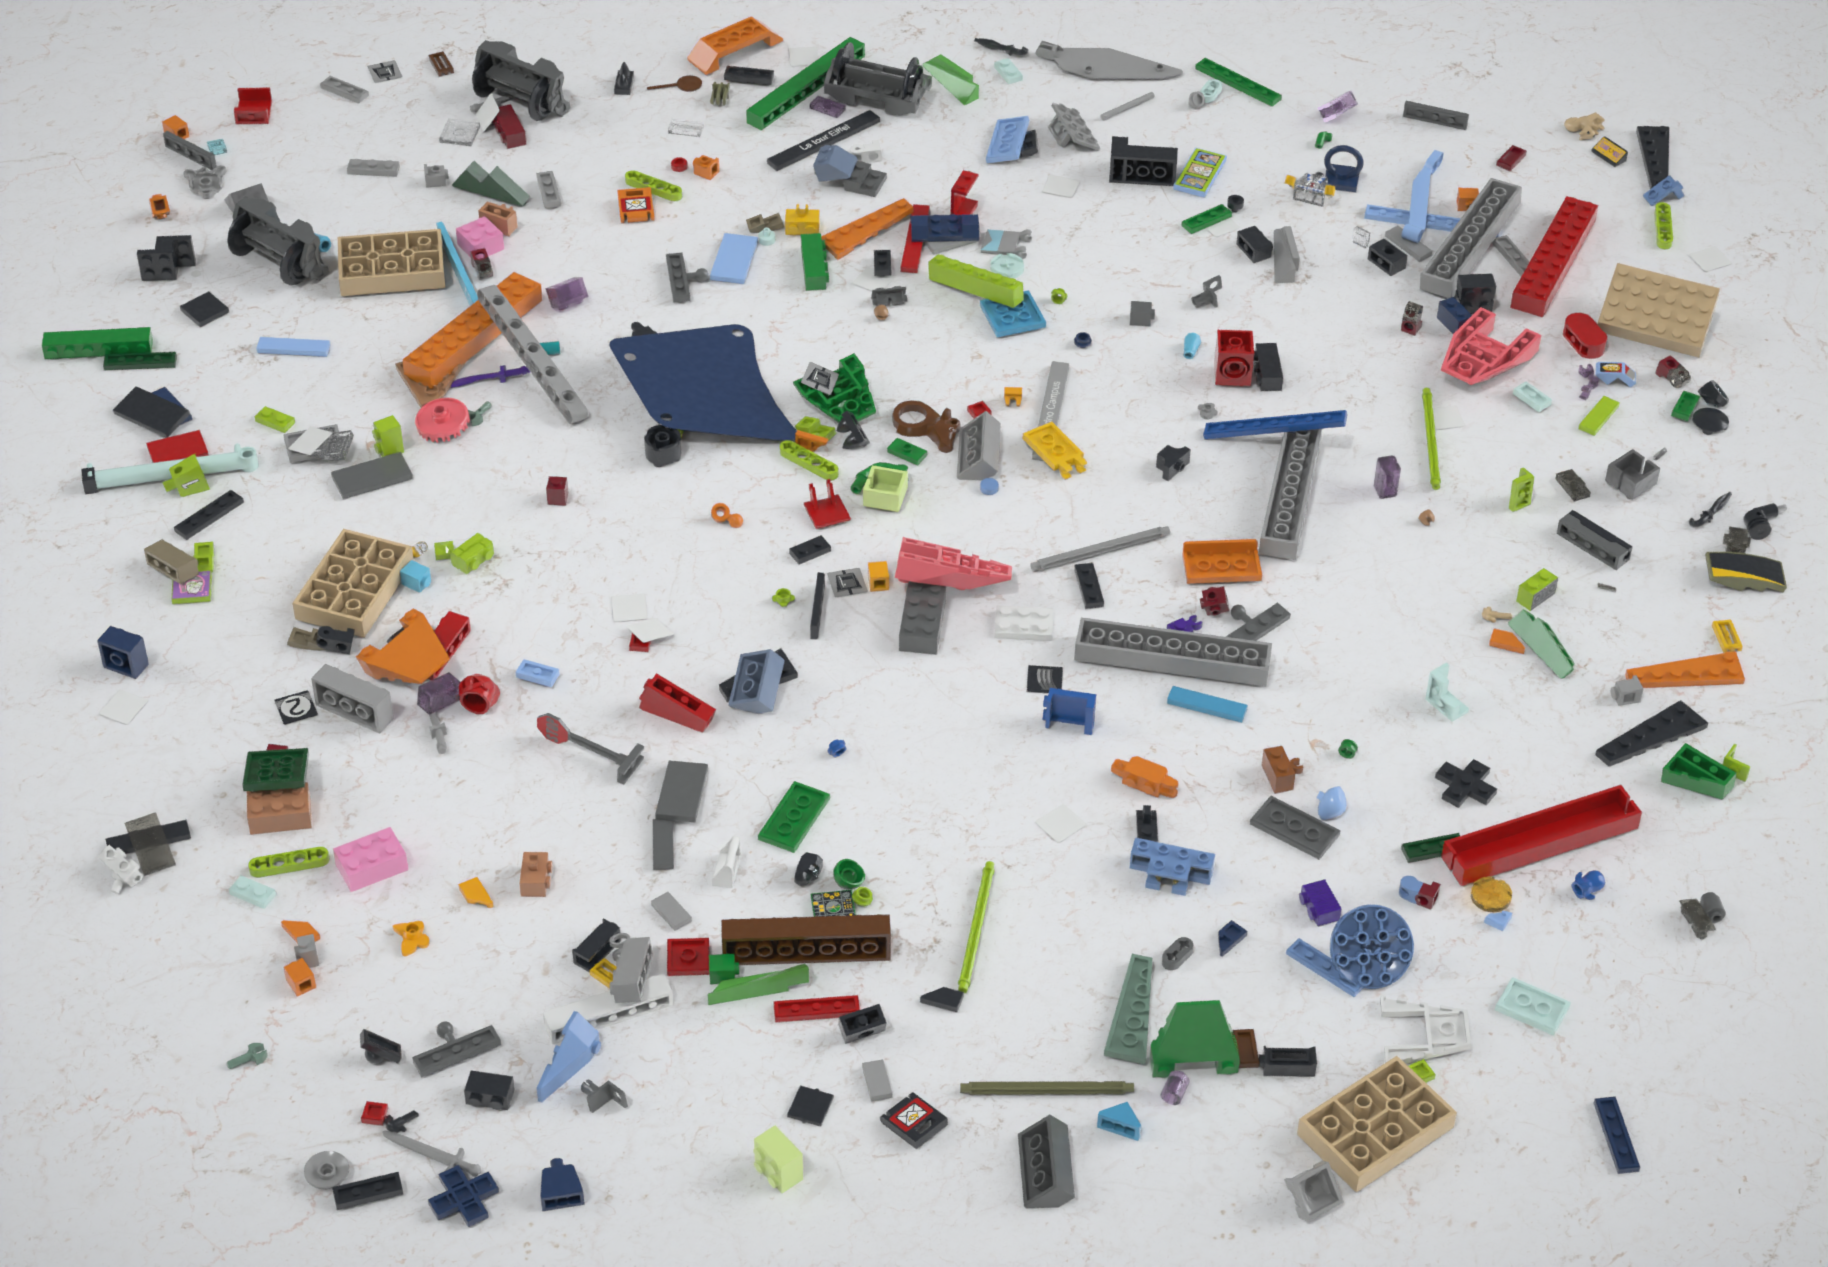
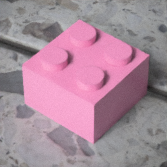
[456,216,504,259]

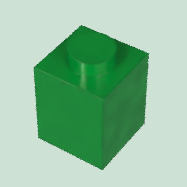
[709,954,739,985]

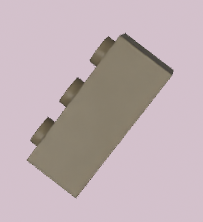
[144,539,199,584]

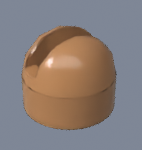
[874,305,888,320]
[1418,509,1435,526]

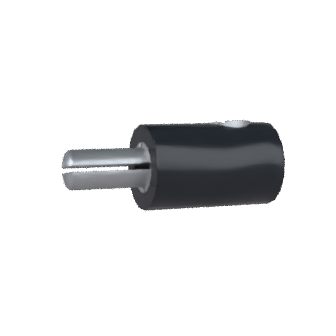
[1753,503,1787,519]

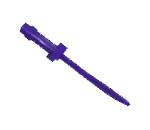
[449,365,530,389]

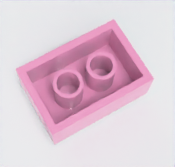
[333,827,408,892]

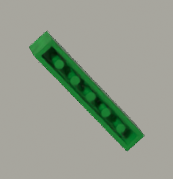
[42,327,153,359]

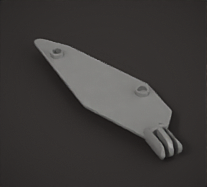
[1035,41,1183,79]

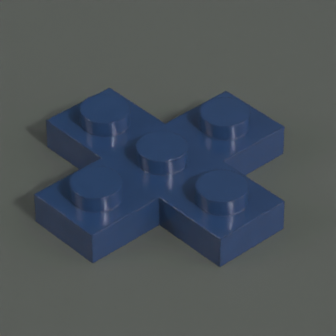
[428,1165,499,1227]

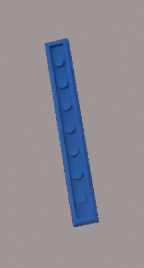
[1203,410,1348,439]

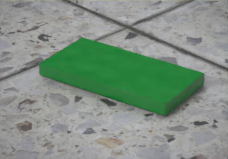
[758,781,830,853]

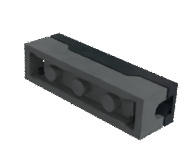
[1556,510,1633,570]

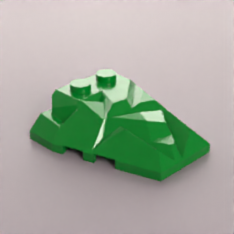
[793,353,876,423]

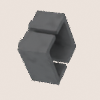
[1605,449,1660,500]

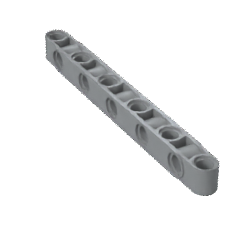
[477,285,588,424]

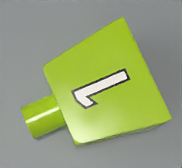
[162,454,210,497]

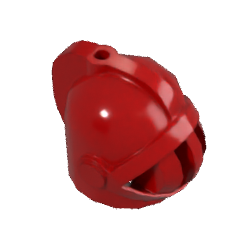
[458,674,500,714]

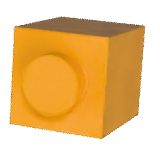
[868,561,889,592]

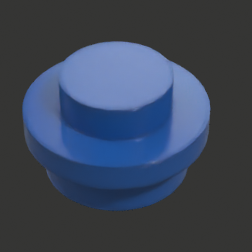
[827,739,847,757]

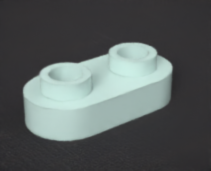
[1200,79,1222,103]

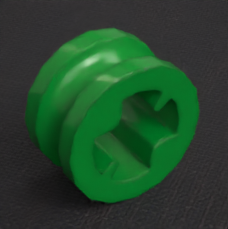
[1338,739,1358,759]

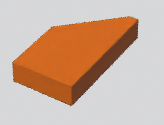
[795,430,828,452]
[1489,628,1525,654]

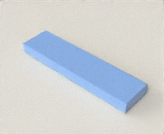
[256,337,330,357]

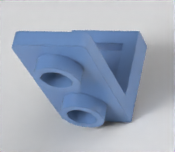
[1643,175,1685,206]

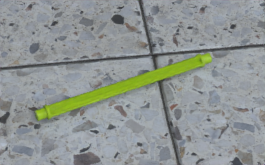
[1422,387,1441,490]
[958,861,995,993]

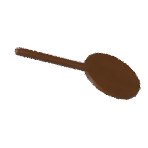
[647,75,702,92]

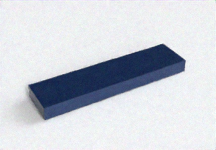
[1593,1096,1640,1174]

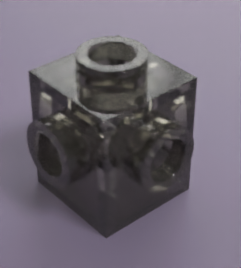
[1722,526,1751,553]

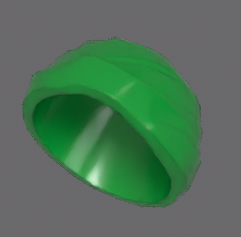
[833,859,865,890]

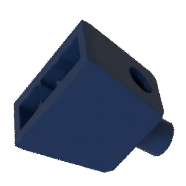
[540,1158,585,1212]

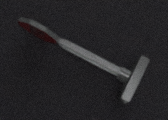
[537,713,644,785]

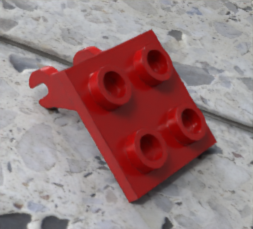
[804,479,851,529]

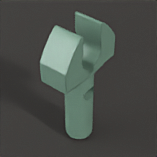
[468,401,491,426]
[227,1043,268,1069]

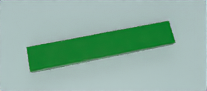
[1195,57,1282,107]

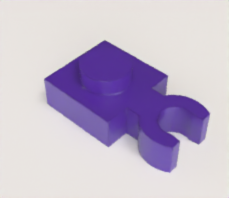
[1167,615,1203,632]

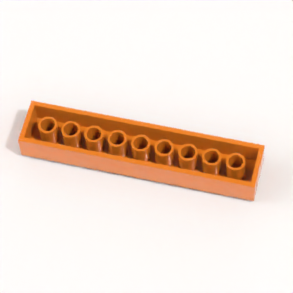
[403,272,542,389]

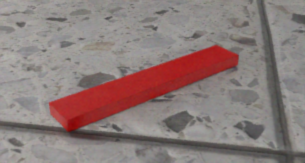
[900,204,930,273]

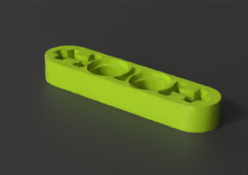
[625,170,682,201]
[1654,202,1673,250]
[780,440,839,481]
[248,847,330,878]

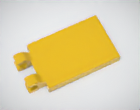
[1022,421,1087,480]

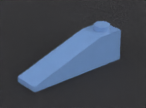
[536,1011,601,1103]

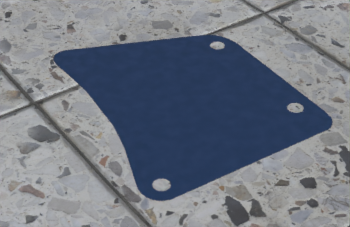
[609,324,797,441]

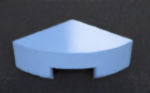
[1484,911,1512,931]

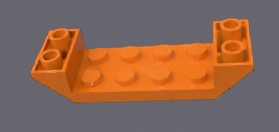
[687,16,783,75]

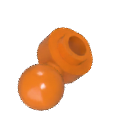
[711,503,743,528]

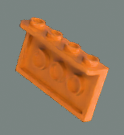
[1182,539,1262,584]

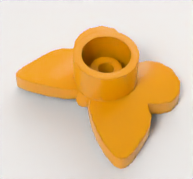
[393,921,429,956]

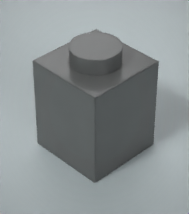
[1130,301,1155,326]

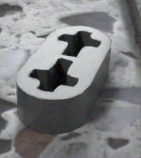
[1162,937,1193,970]

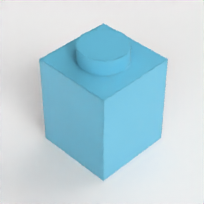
[400,560,431,593]

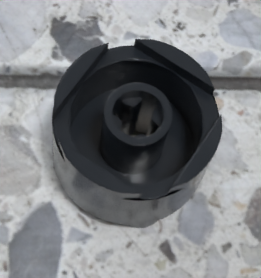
[644,425,681,467]

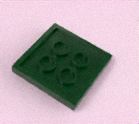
[242,748,309,792]

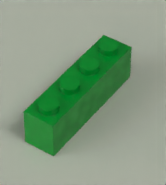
[801,233,829,291]

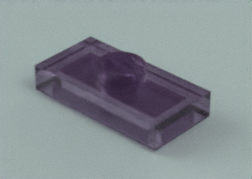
[810,96,846,118]

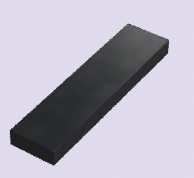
[174,490,244,540]
[810,572,825,640]
[105,819,191,854]

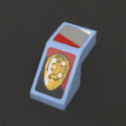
[1595,362,1636,387]

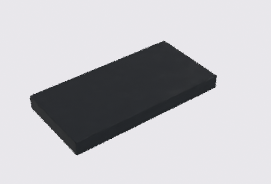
[113,386,190,438]

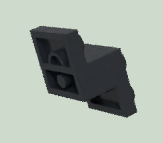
[137,235,196,281]

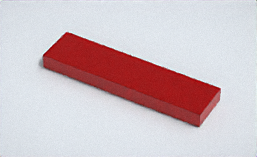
[773,995,860,1023]

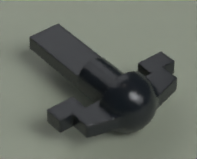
[384,1110,419,1133]

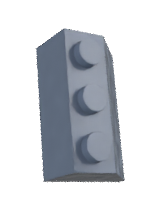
[728,649,784,714]

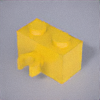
[785,204,820,235]

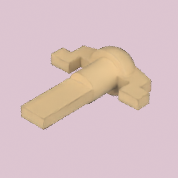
[1482,607,1512,623]

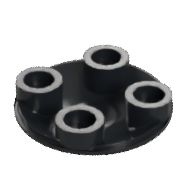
[1692,408,1729,435]

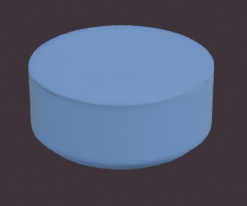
[980,478,999,495]

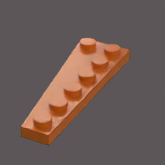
[821,198,914,260]
[1625,651,1745,688]

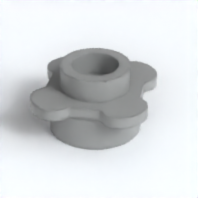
[1198,403,1218,419]

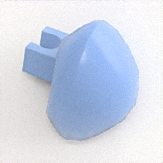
[1316,786,1347,820]

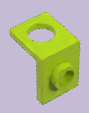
[1722,744,1750,782]

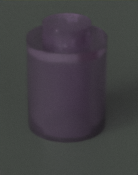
[1160,1071,1190,1105]

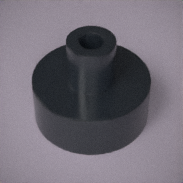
[1227,195,1244,212]

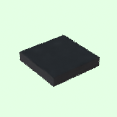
[180,291,229,327]

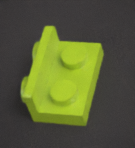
[1509,467,1534,512]

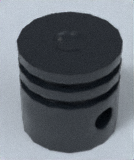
[1743,509,1772,540]

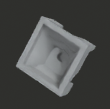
[1284,1161,1344,1222]

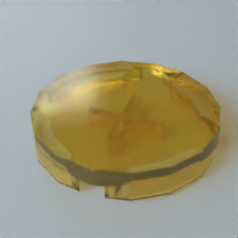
[1470,877,1512,913]

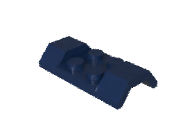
[910,214,979,242]

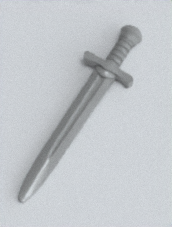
[382,1131,481,1177]

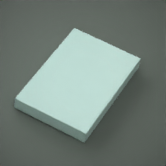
[1495,977,1571,1036]

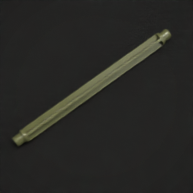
[960,1081,1134,1095]

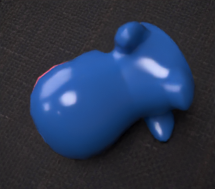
[1571,870,1606,900]

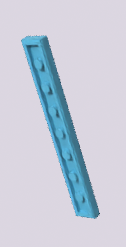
[436,222,479,306]

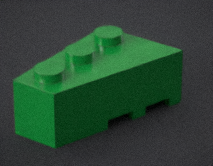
[1661,743,1736,800]

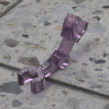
[1578,364,1599,400]

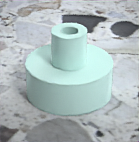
[758,228,775,246]

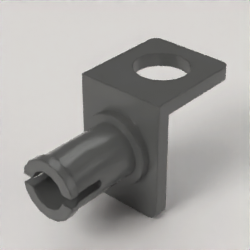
[1191,275,1222,308]
[581,1079,628,1113]

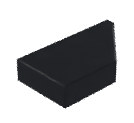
[920,987,964,1012]

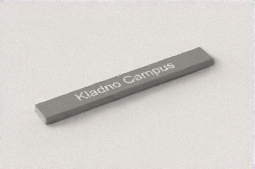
[1032,361,1069,461]

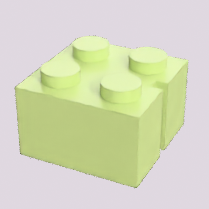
[863,465,908,512]
[753,1125,803,1193]

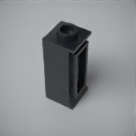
[572,918,621,973]
[1259,1046,1317,1077]

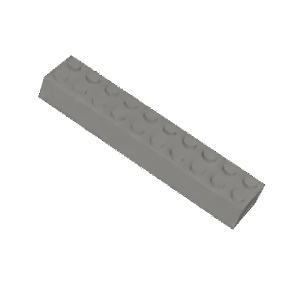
[1420,178,1522,298]
[1259,429,1322,560]
[1074,617,1272,687]

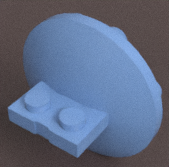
[1330,904,1414,989]

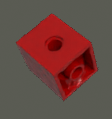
[1214,330,1254,386]

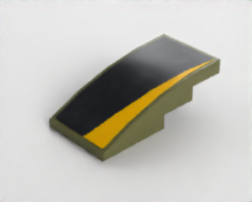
[1705,552,1787,593]

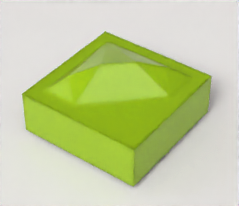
[434,541,454,560]

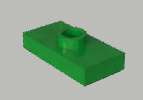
[1671,391,1700,421]
[887,438,927,466]

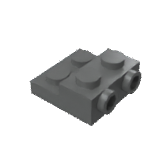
[842,161,887,197]

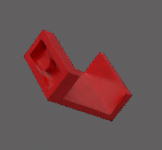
[234,87,272,124]
[950,170,979,215]

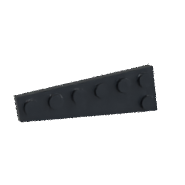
[1636,126,1669,189]
[1595,700,1708,767]

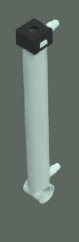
[81,443,259,494]

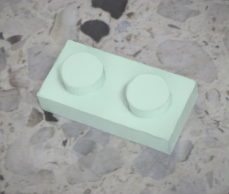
[994,58,1023,84]
[1513,381,1552,412]
[229,875,276,909]

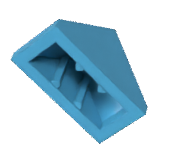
[1097,1101,1141,1141]

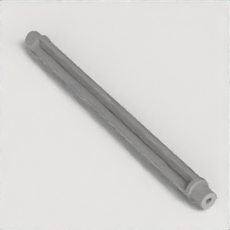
[1030,526,1170,571]

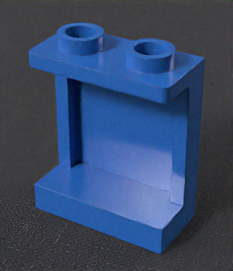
[1042,688,1097,735]

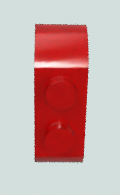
[1563,313,1608,359]

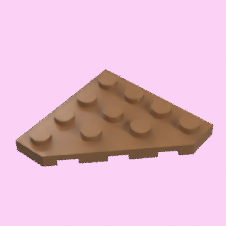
[395,361,466,408]

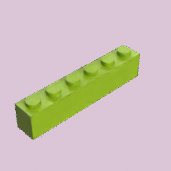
[928,254,1024,308]

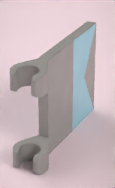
[981,229,1032,259]

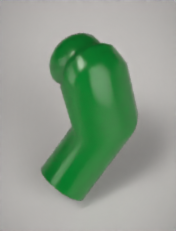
[1315,131,1333,149]

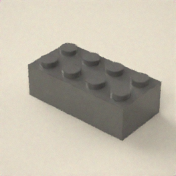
[899,581,946,655]

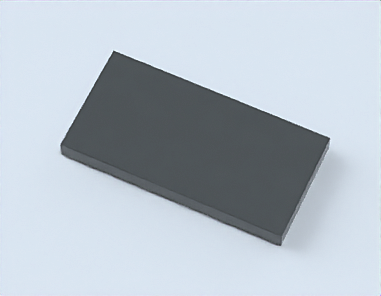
[331,452,413,499]
[655,760,708,823]
[1250,795,1341,860]

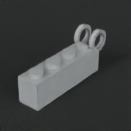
[610,933,653,1003]

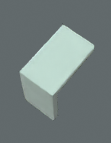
[1425,663,1469,722]

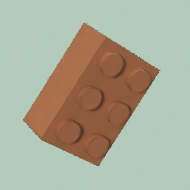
[247,782,312,835]

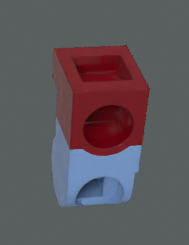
[1399,876,1441,910]

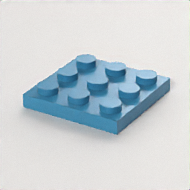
[980,290,1046,338]

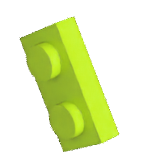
[254,406,295,433]

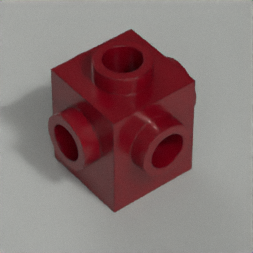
[1200,586,1230,616]

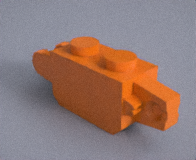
[1111,756,1179,798]

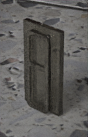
[124,812,176,876]

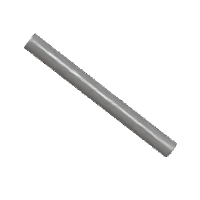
[1100,92,1155,120]

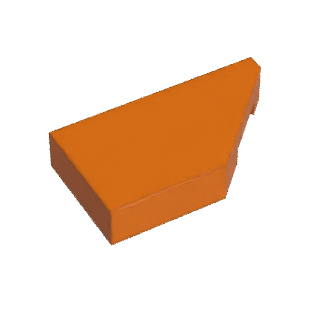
[281,920,320,944]

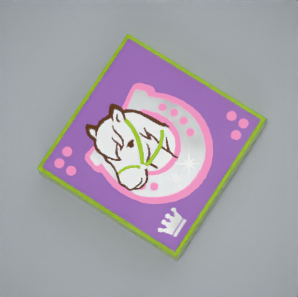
[171,570,212,604]

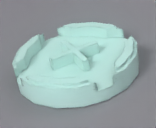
[990,253,1024,278]

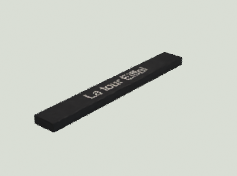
[767,110,880,171]

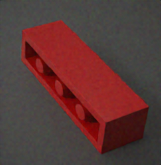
[428,611,471,681]

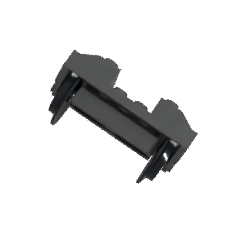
[472,40,571,121]
[824,43,932,116]
[227,196,330,286]

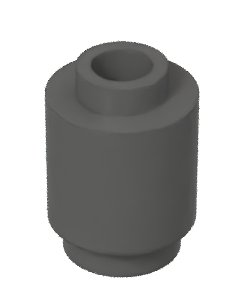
[1700,892,1726,923]

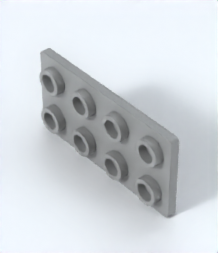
[1048,103,1100,151]

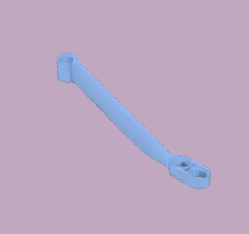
[1401,150,1444,243]

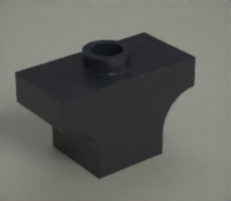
[1156,445,1191,481]

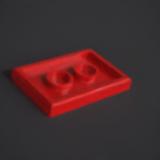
[146,430,209,463]

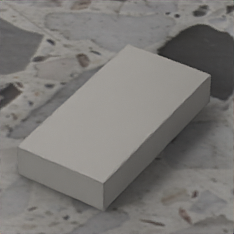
[651,892,692,931]
[862,1059,892,1102]

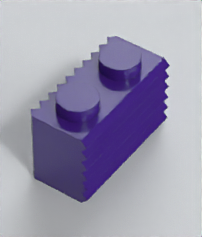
[1299,879,1342,927]

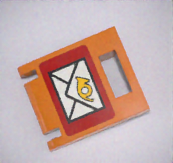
[617,187,654,223]

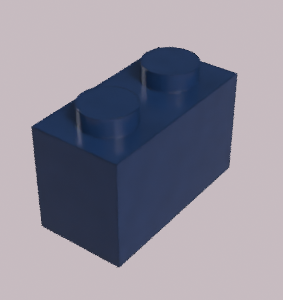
[1437,297,1472,334]

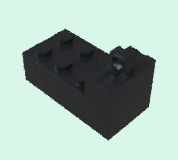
[1109,136,1178,186]

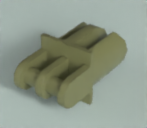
[710,82,730,106]

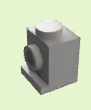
[424,164,449,188]
[1610,675,1643,706]
[294,934,319,968]

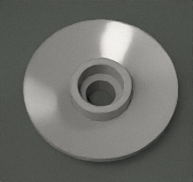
[304,1151,349,1189]

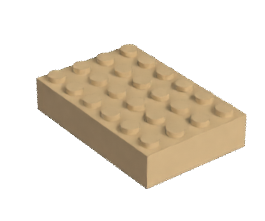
[337,229,445,296]
[1597,263,1720,358]
[292,528,414,638]
[1297,1056,1457,1193]

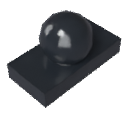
[360,1029,402,1064]

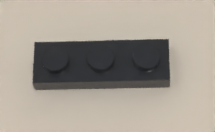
[724,66,774,85]
[1074,563,1104,609]
[332,1172,403,1210]

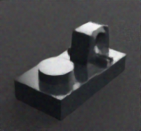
[1136,805,1158,842]

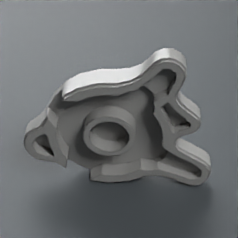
[183,165,226,198]

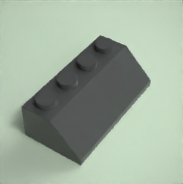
[1018,1114,1075,1209]

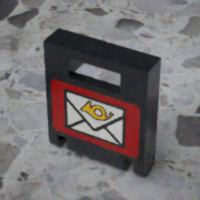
[880,1092,948,1149]

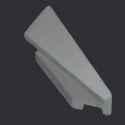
[1274,226,1300,283]

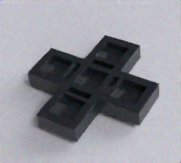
[1435,759,1497,808]

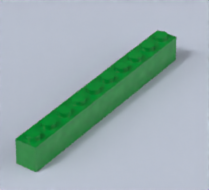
[746,37,865,131]

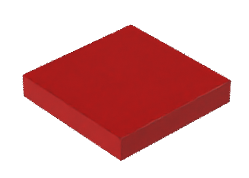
[667,938,709,976]

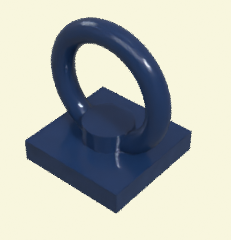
[1323,145,1364,193]

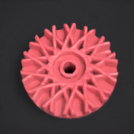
[415,398,470,443]

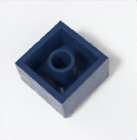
[97,625,149,679]

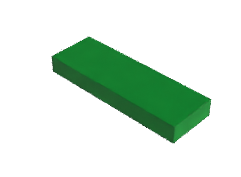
[1181,204,1232,234]

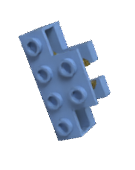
[1129,838,1215,896]

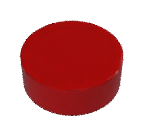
[671,157,688,172]

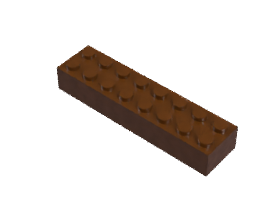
[721,914,891,965]

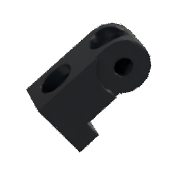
[316,626,355,655]

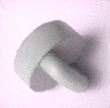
[1188,91,1205,108]

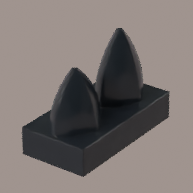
[614,62,634,95]
[836,411,870,449]

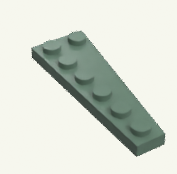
[1104,953,1152,1065]

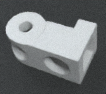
[850,140,882,163]

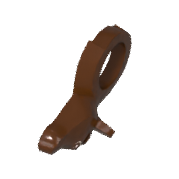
[892,400,961,453]

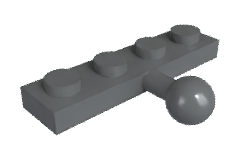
[666,252,709,303]
[1226,602,1291,641]
[412,1021,501,1078]

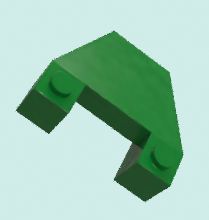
[1149,1000,1240,1078]

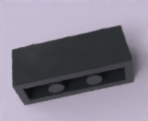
[1253,343,1283,391]

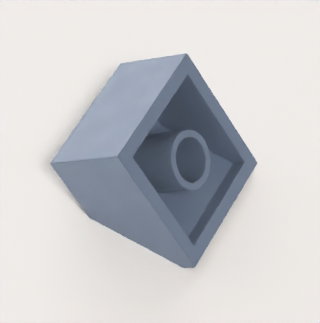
[813,145,858,182]

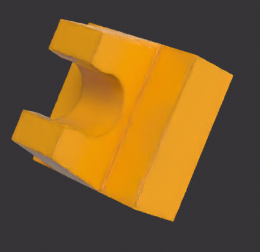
[1004,387,1022,406]

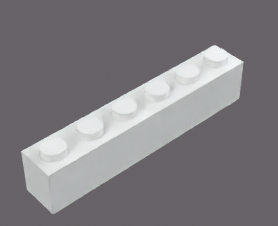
[543,973,673,1044]

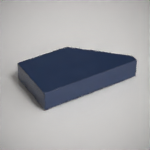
[1218,920,1248,957]

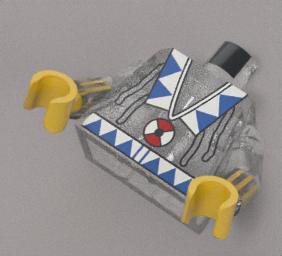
[1284,172,1335,207]

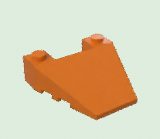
[355,608,450,684]

